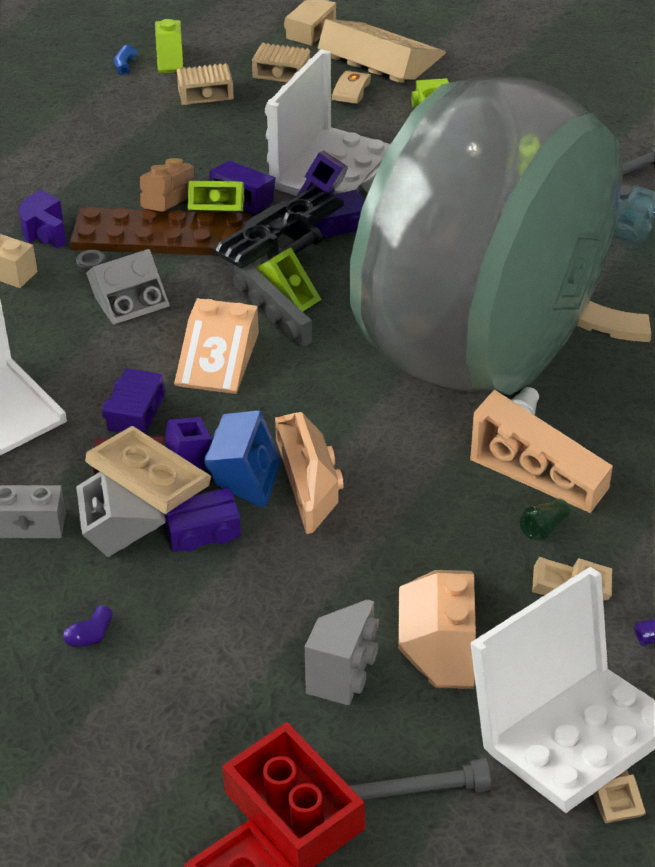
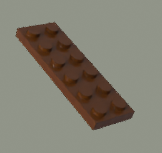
[70,207,250,256]

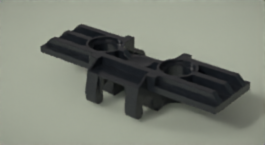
[212,186,344,269]

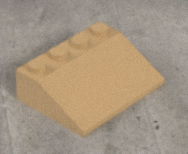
[317,19,446,83]

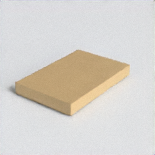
[85,426,211,514]

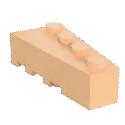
[470,389,613,513]

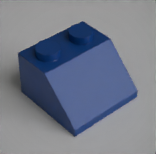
[205,411,282,507]

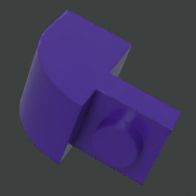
[297,150,348,195]
[19,189,66,249]
[165,417,214,471]

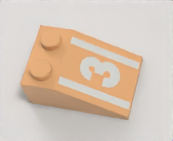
[174,298,259,394]

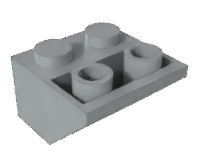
[86,249,170,325]
[76,472,166,557]
[305,600,379,705]

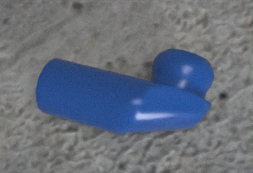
[114,45,138,74]

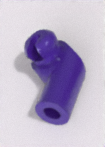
[63,606,113,647]

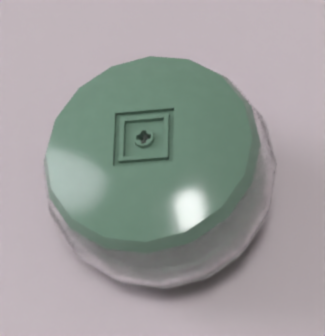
[350,77,623,396]

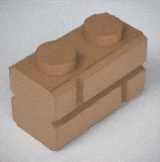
[140,158,194,212]

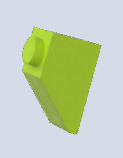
[155,19,183,73]
[188,181,244,212]
[256,247,322,312]

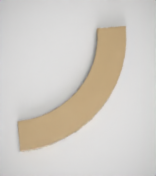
[577,301,651,342]

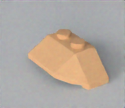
[275,412,343,534]
[398,570,476,689]

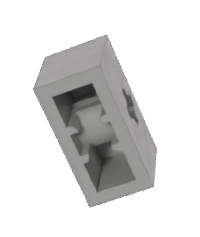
[0,485,66,538]

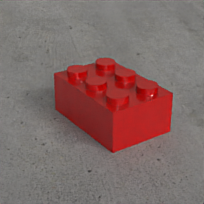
[222,722,365,867]

